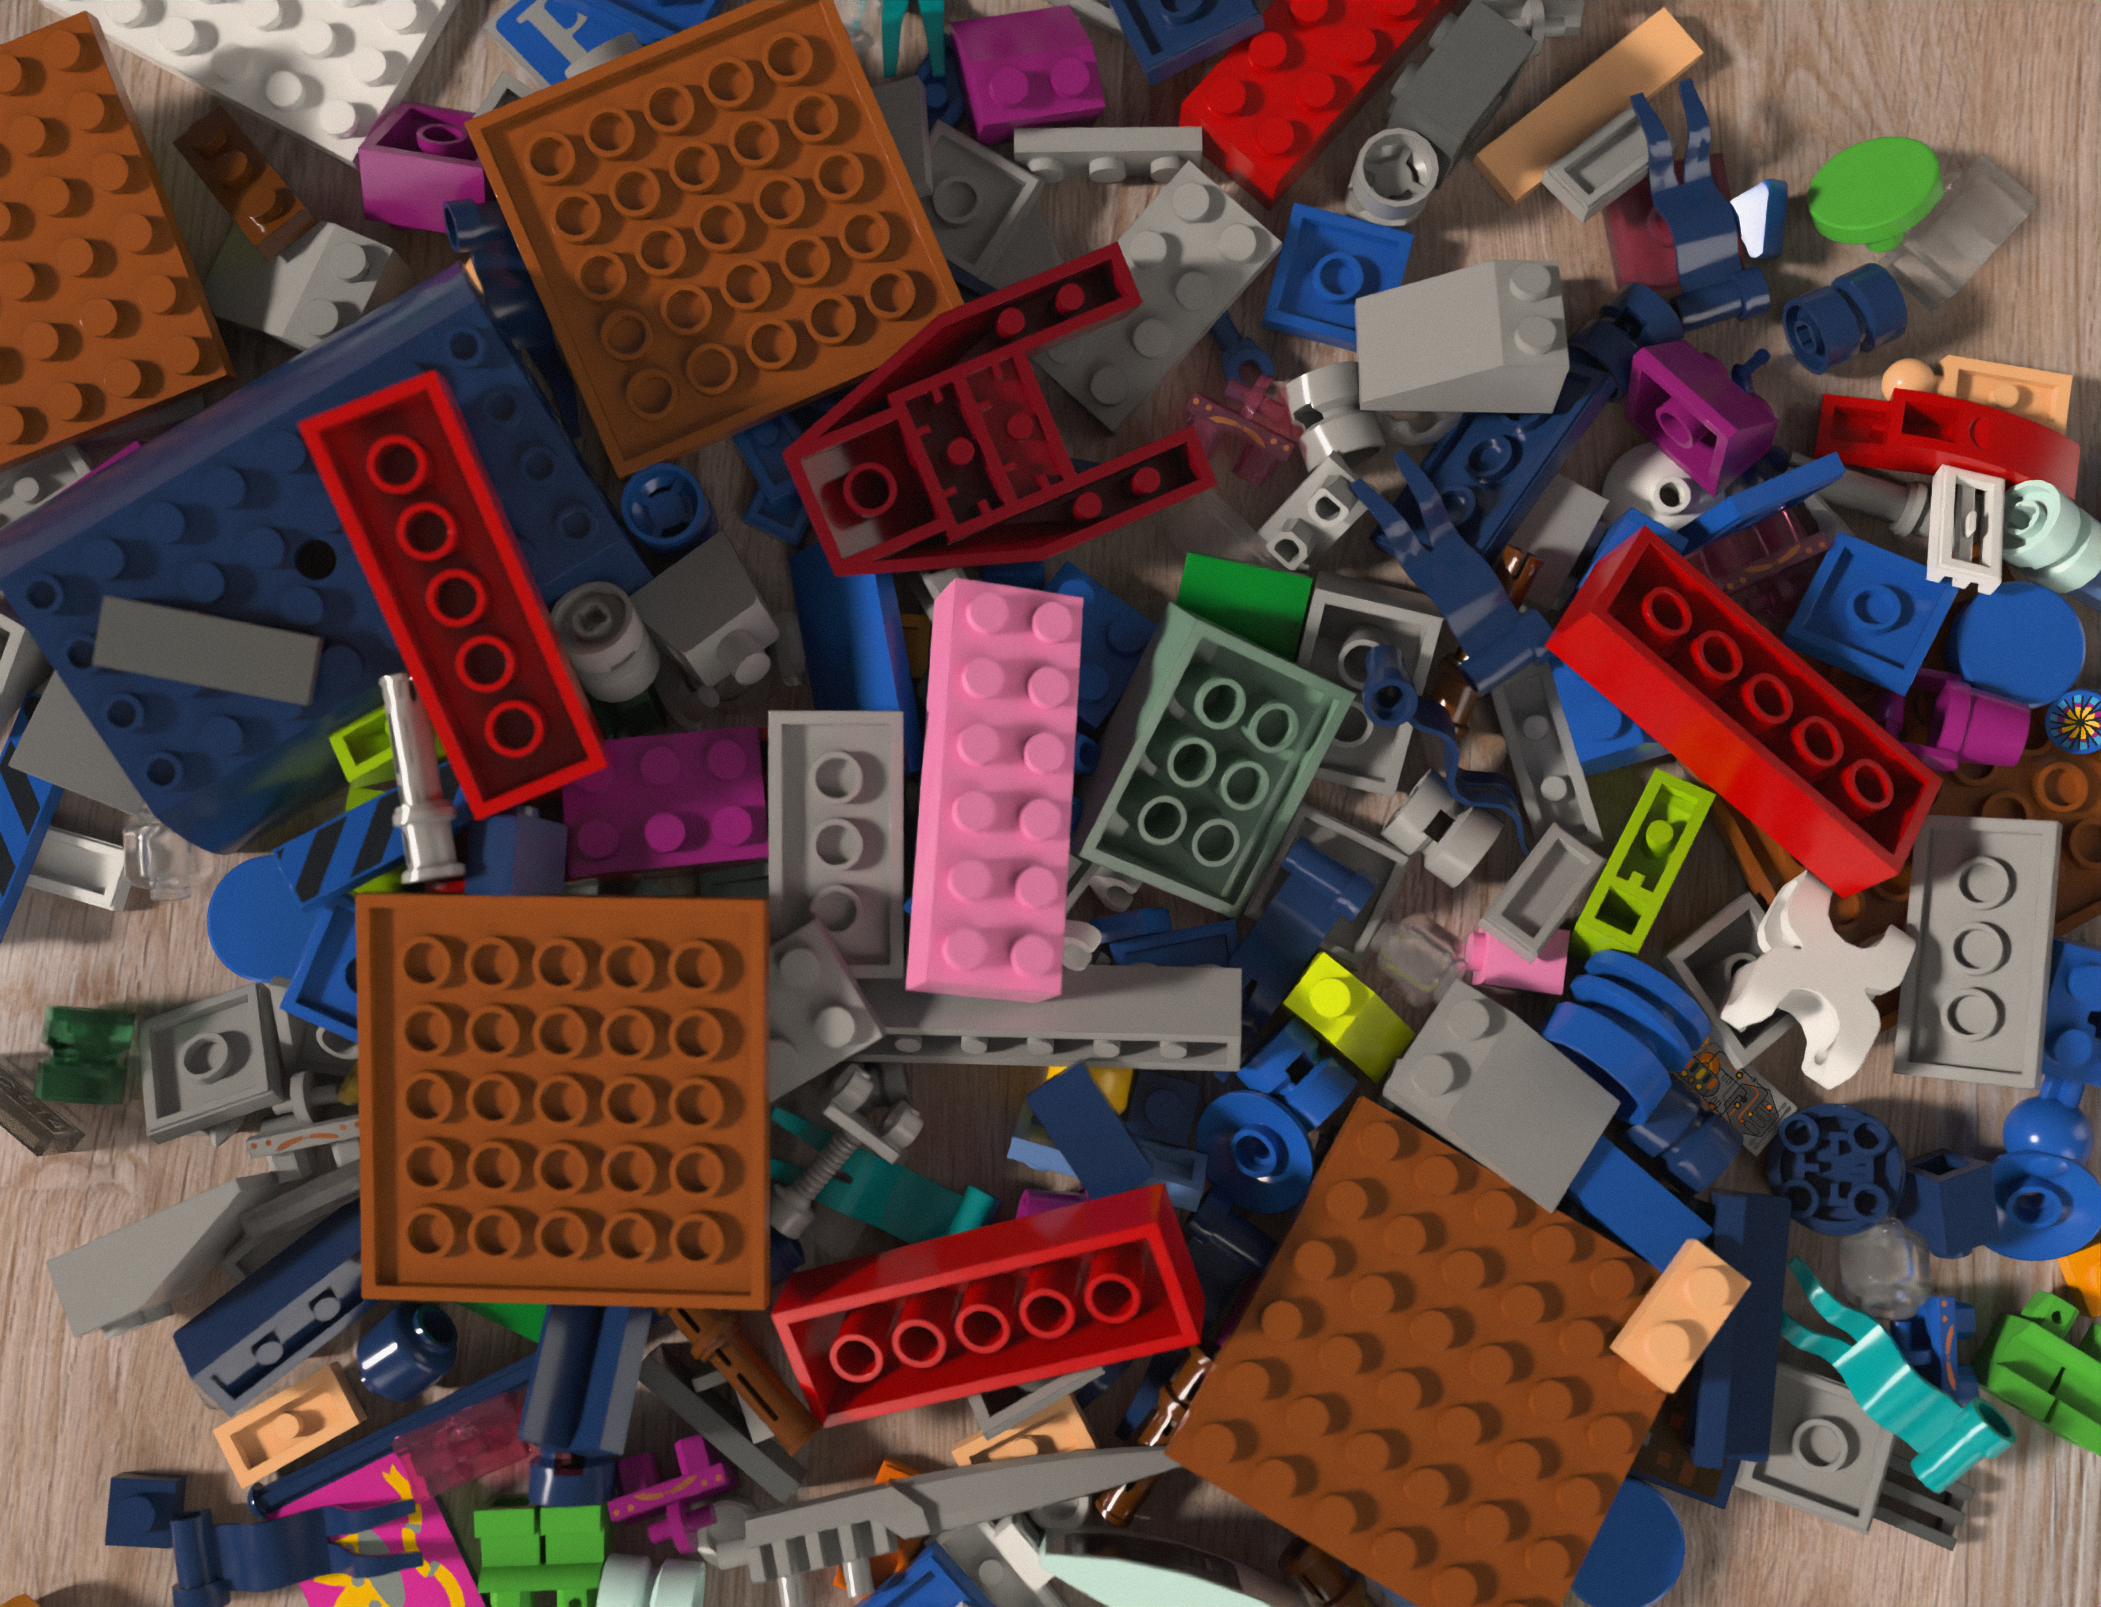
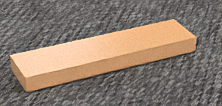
[1472,7,1704,209]

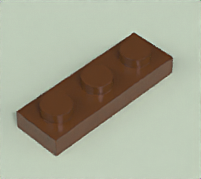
[172,104,318,262]

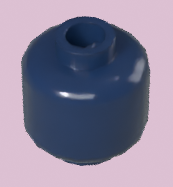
[356,1301,458,1402]

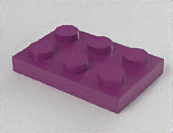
[561,726,769,879]

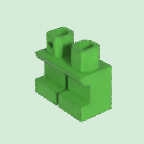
[1970,1290,2101,1456]
[474,1494,614,1607]

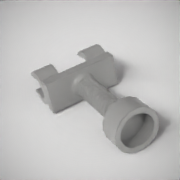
[770,1062,924,1239]

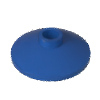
[1195,1090,1316,1214]
[1983,1149,2101,1261]

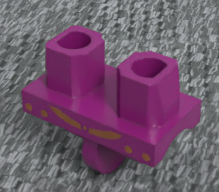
[607,1433,742,1555]

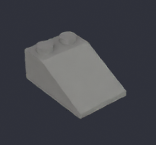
[203,219,416,355]
[1354,260,1570,414]
[1296,570,1444,797]
[1380,978,1621,1214]
[45,1171,287,1341]

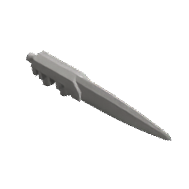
[716,1446,1182,1607]

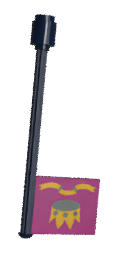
[247,1224,806,1607]

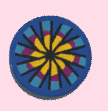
[2045,687,2101,754]

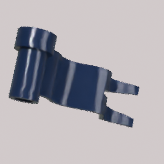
[1630,78,1770,333]
[443,198,581,439]
[1349,449,1555,697]
[1362,644,1530,856]
[1214,834,1381,1082]
[1076,1186,1278,1442]
[169,1498,424,1607]

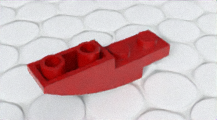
[1812,388,2081,502]

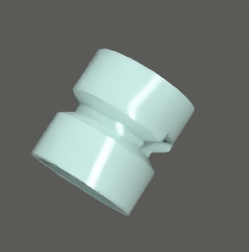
[2002,480,2101,593]
[596,1553,706,1607]

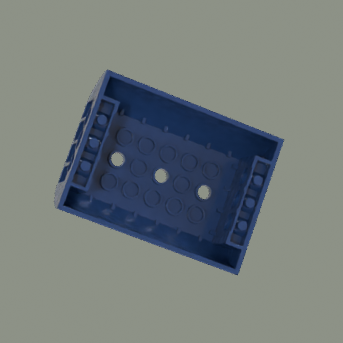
[0,260,658,855]

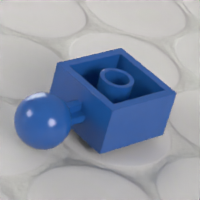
[2002,934,2101,1179]

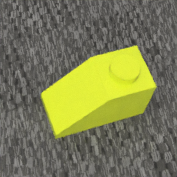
[1279,952,1416,1084]

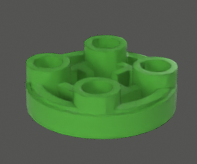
[1807,136,1945,253]

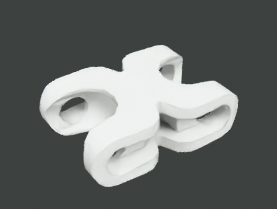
[1718,869,1916,1090]

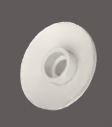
[1600,442,1725,560]

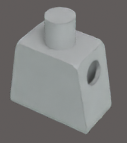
[629,530,780,687]

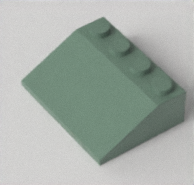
[1069,602,1356,921]

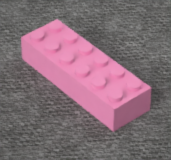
[906,578,1084,1003]

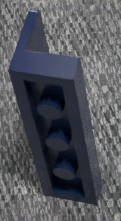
[1685,1187,1791,1469]
[173,1193,383,1417]
[517,1304,654,1456]

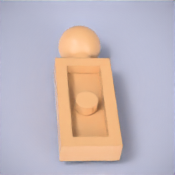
[1881,355,2073,436]

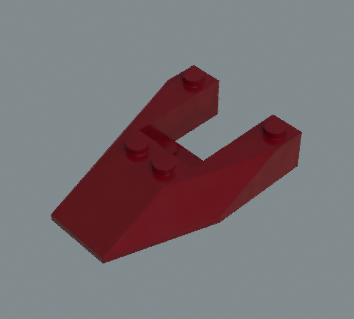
[782,241,1218,577]

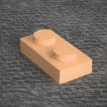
[1609,1239,1751,1393]
[212,1361,368,1489]
[951,1392,1100,1467]

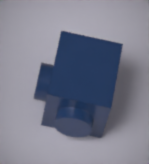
[464,805,568,897]
[1897,1148,2000,1259]

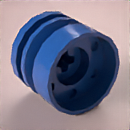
[1535,949,1712,1124]

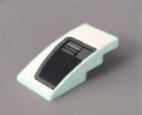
[1038,1524,1311,1607]

